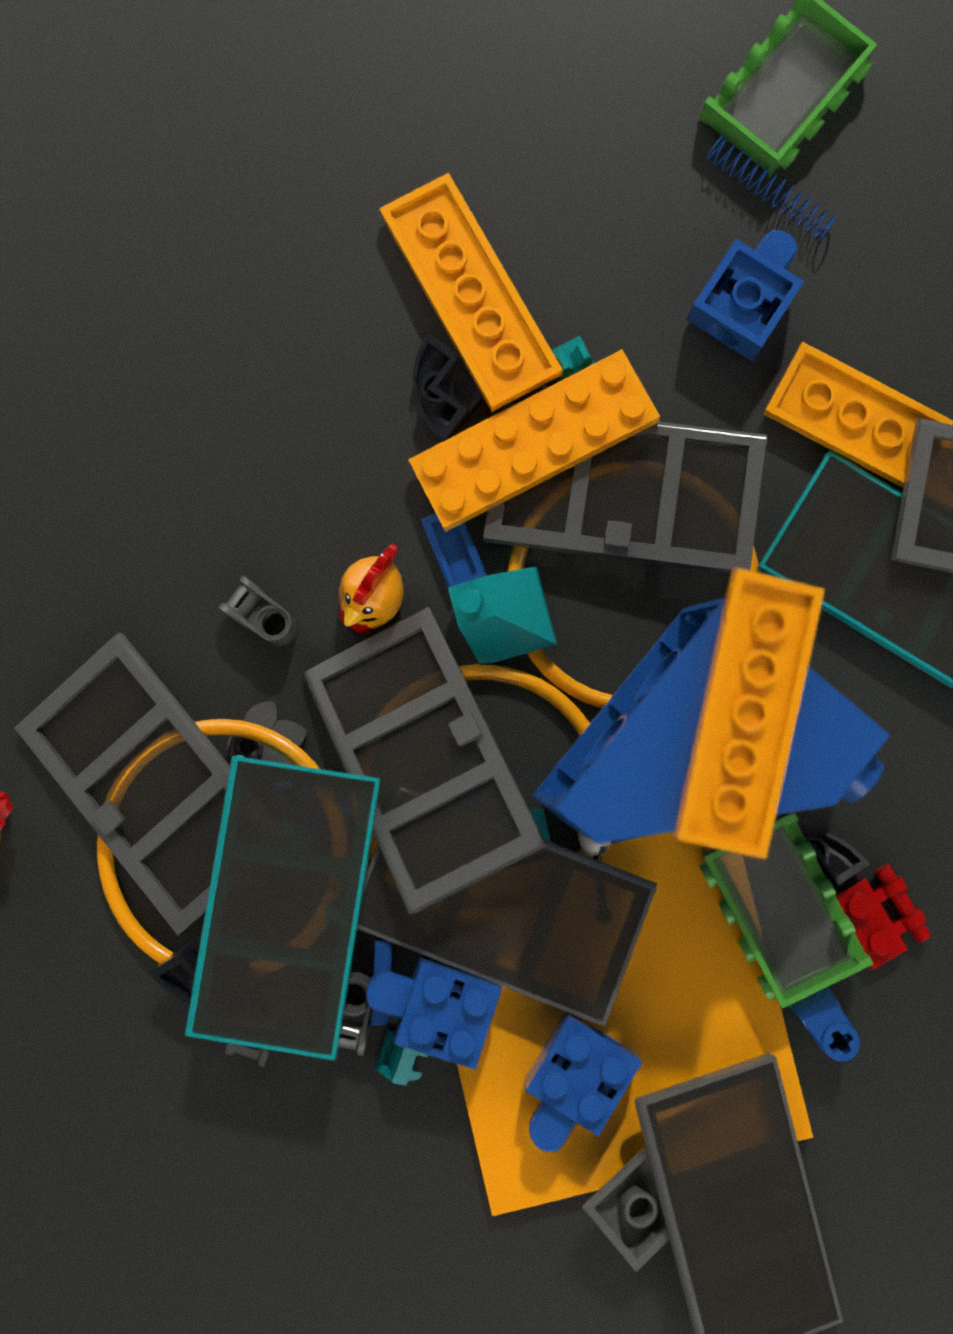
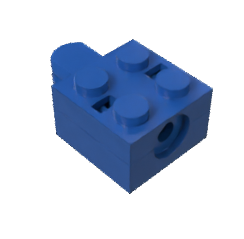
[686,230,804,362]
[366,955,502,1070]
[524,1011,642,1152]

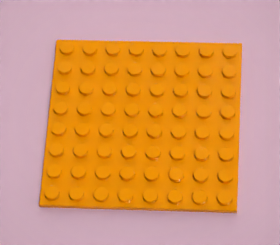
[421,831,813,1216]

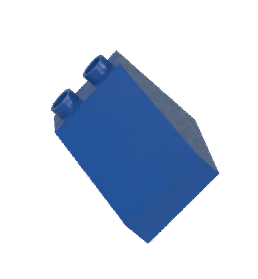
[531,597,890,843]

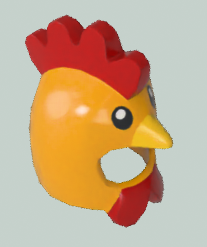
[338,543,404,636]

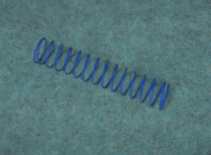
[706,135,837,241]

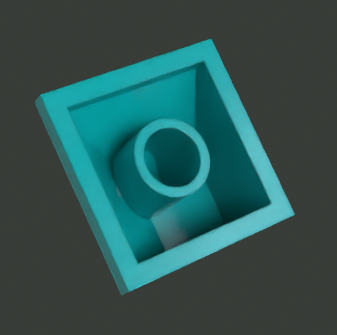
[448,567,558,665]

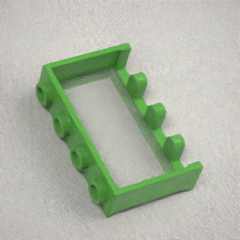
[698,0,878,177]
[699,812,874,1009]

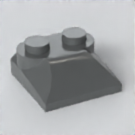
[582,1147,697,1272]

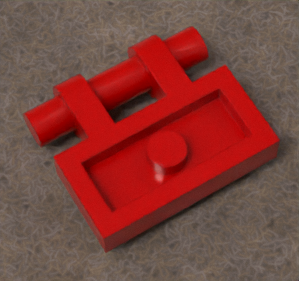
[835,863,931,970]

